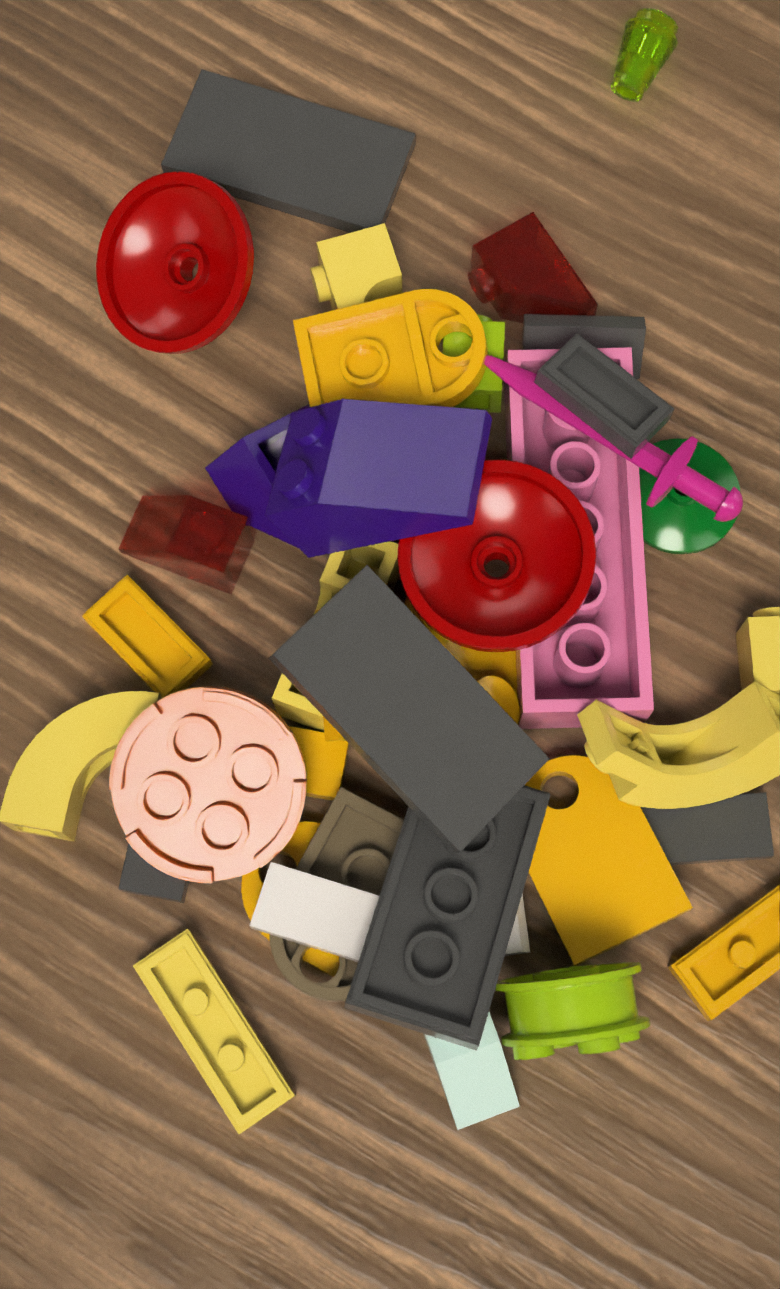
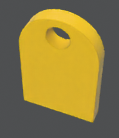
[293,289,488,407]
[525,755,693,966]

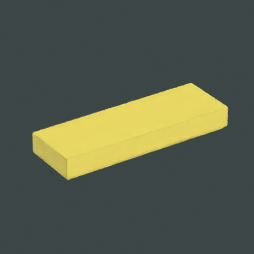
[133,929,296,1134]

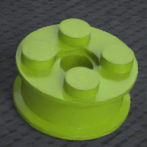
[495,962,650,1060]

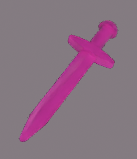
[484,355,743,522]

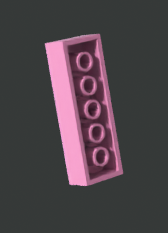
[504,347,654,729]

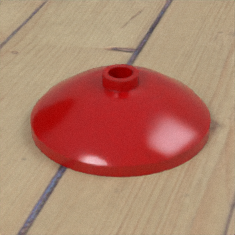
[96,172,254,354]
[398,460,596,652]

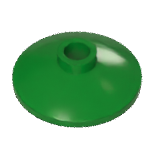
[639,438,741,554]

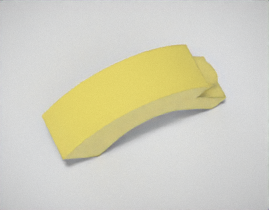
[577,681,780,809]
[0,691,162,842]

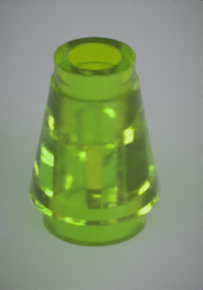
[611,8,678,102]

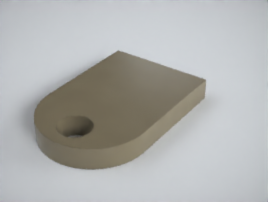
[269,787,404,1002]

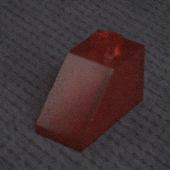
[468,212,598,323]
[118,495,255,595]

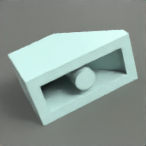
[423,1012,520,1130]

